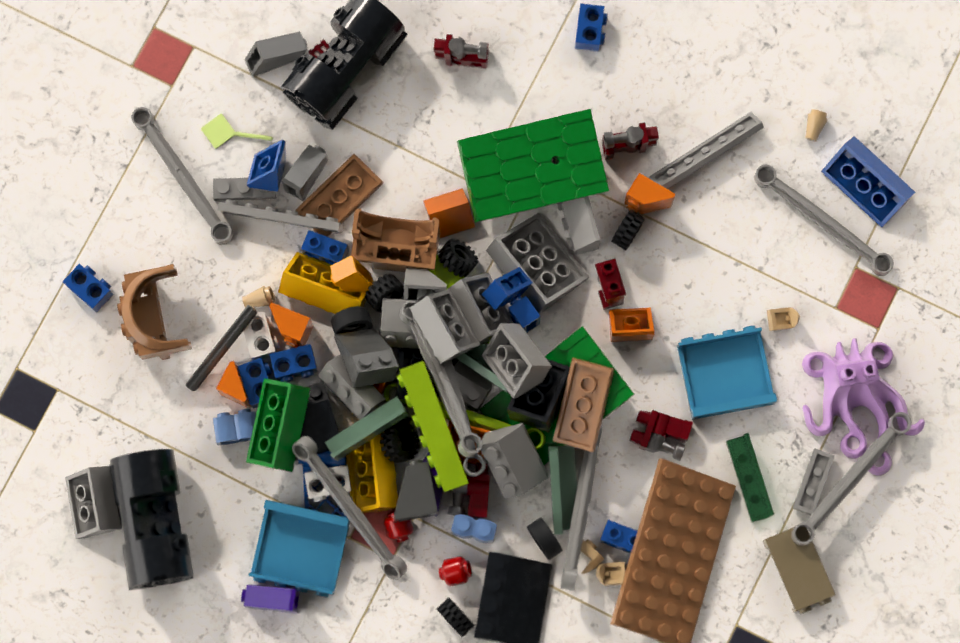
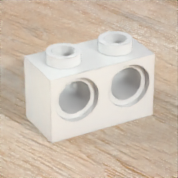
[243,312,280,360]
[304,465,352,501]

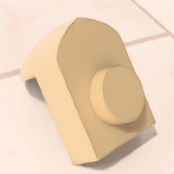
[767,307,800,331]
[581,539,604,574]
[596,562,627,586]

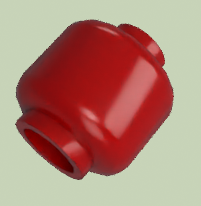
[384,511,414,543]
[439,556,472,586]

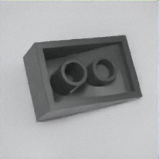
[334,328,398,388]

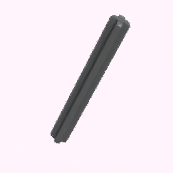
[186,305,257,391]

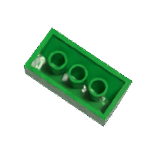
[246,378,311,472]

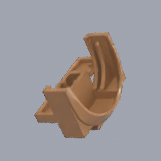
[351,209,440,272]
[117,264,192,360]

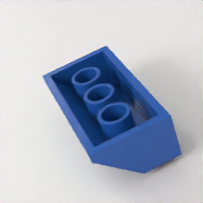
[821,136,915,227]

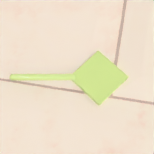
[200,113,273,149]

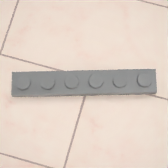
[649,112,764,189]
[217,200,344,233]

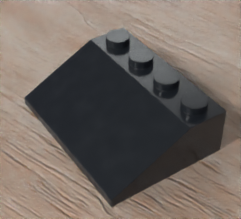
[474,551,552,643]

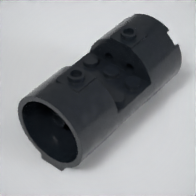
[280,0,408,130]
[110,449,193,590]

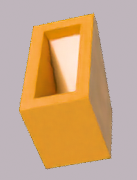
[330,255,374,292]

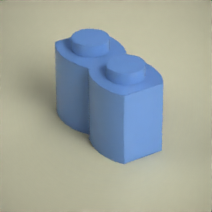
[213,409,256,446]
[451,514,497,543]

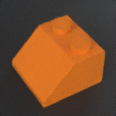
[624,173,675,214]
[269,302,314,348]

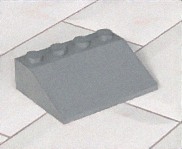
[486,213,589,314]

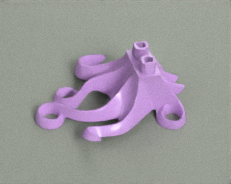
[802,338,925,475]

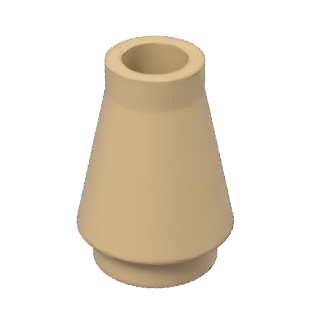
[805,109,828,141]
[242,286,275,308]

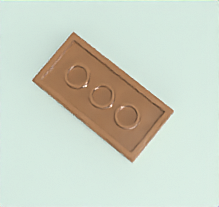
[295,154,383,237]
[553,358,615,452]

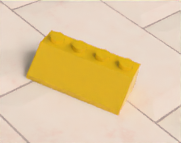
[278,252,367,314]
[346,432,398,513]

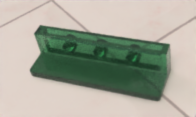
[726,433,774,523]

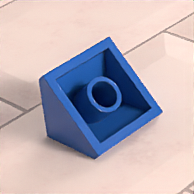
[246,139,286,192]

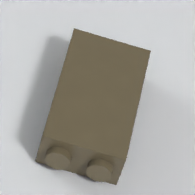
[763,527,836,614]

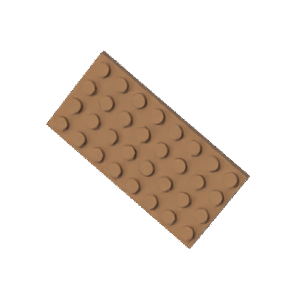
[610,459,736,643]

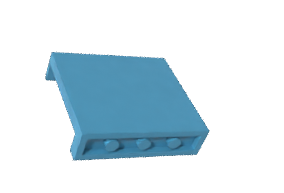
[677,325,777,420]
[248,500,350,597]

